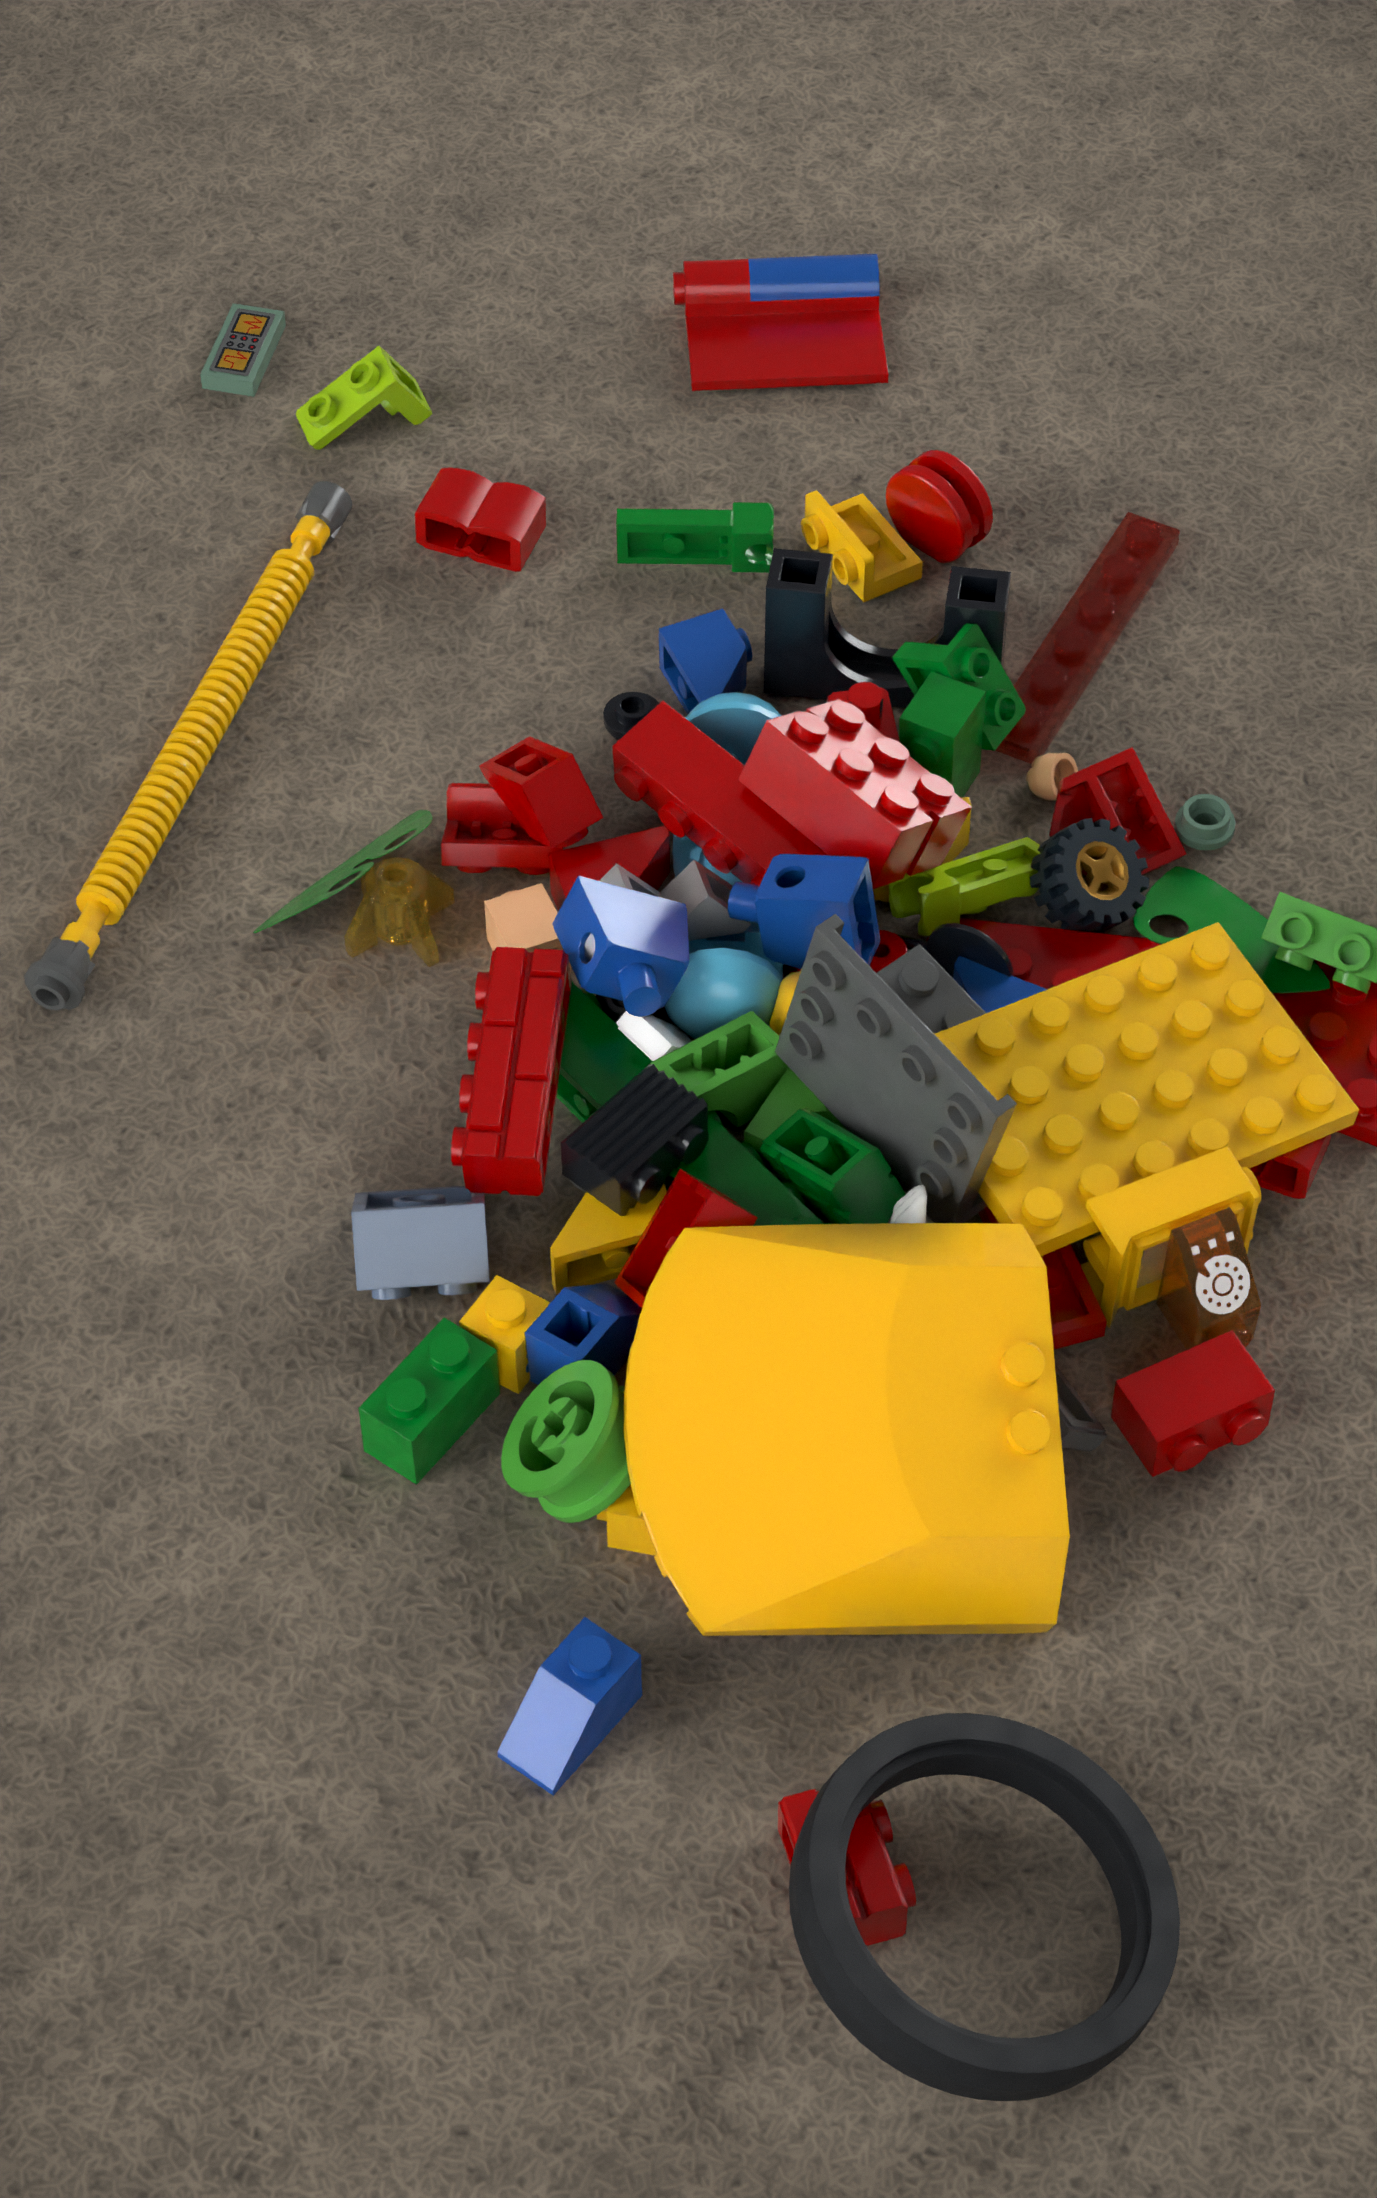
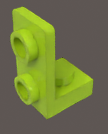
[296,346,433,450]

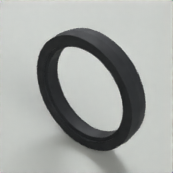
[789,1713,1180,2102]

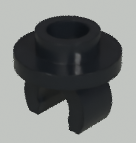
[603,692,659,739]

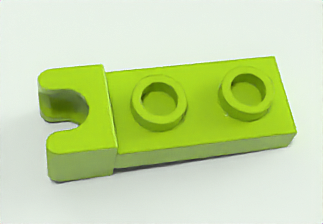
[889,837,1040,936]

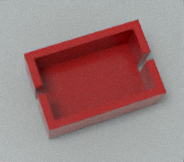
[738,699,972,890]

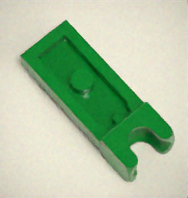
[616,502,774,573]

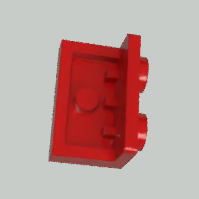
[441,783,567,875]

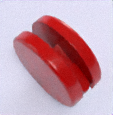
[886,450,993,563]

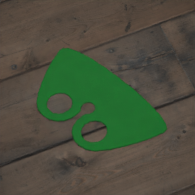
[253,810,433,933]
[1133,866,1330,993]

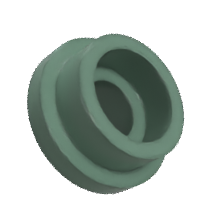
[1174,794,1236,850]

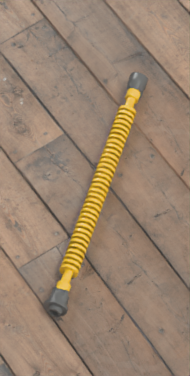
[24,481,352,1011]

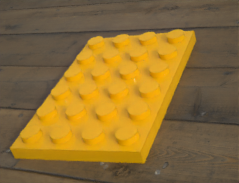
[935,922,1359,1256]

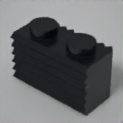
[561,1064,709,1216]

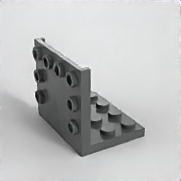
[775,914,1017,1223]

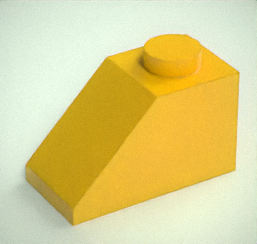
[550,1184,667,1294]

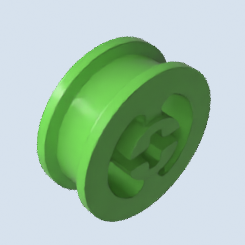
[501,1360,631,1523]

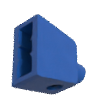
[728,854,881,969]
[552,876,689,1017]

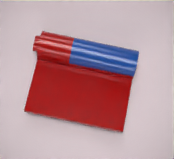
[673,254,888,391]

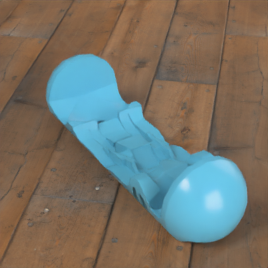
[664,692,784,1039]

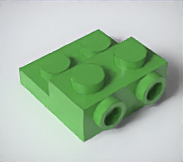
[1261,892,1377,993]

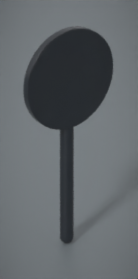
[897,923,1013,978]

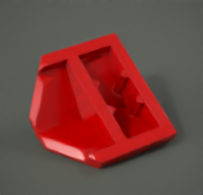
[1049,747,1187,876]

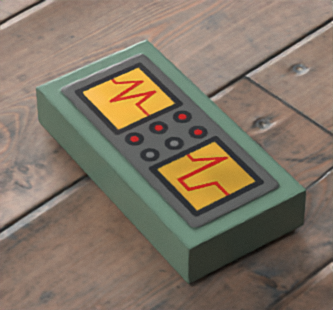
[200,303,286,397]

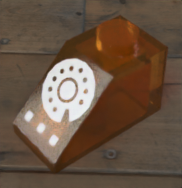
[1156,1207,1261,1349]

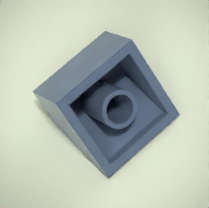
[351,1186,490,1300]

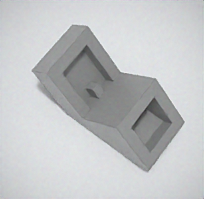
[600,860,751,941]

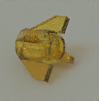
[344,857,455,967]

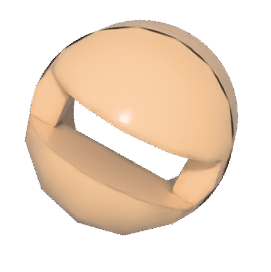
[1026,753,1078,801]

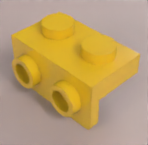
[801,490,923,603]

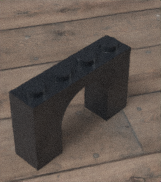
[764,548,1011,708]

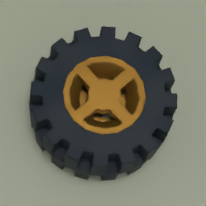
[1030,818,1149,933]

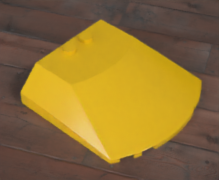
[624,1223,1070,1636]

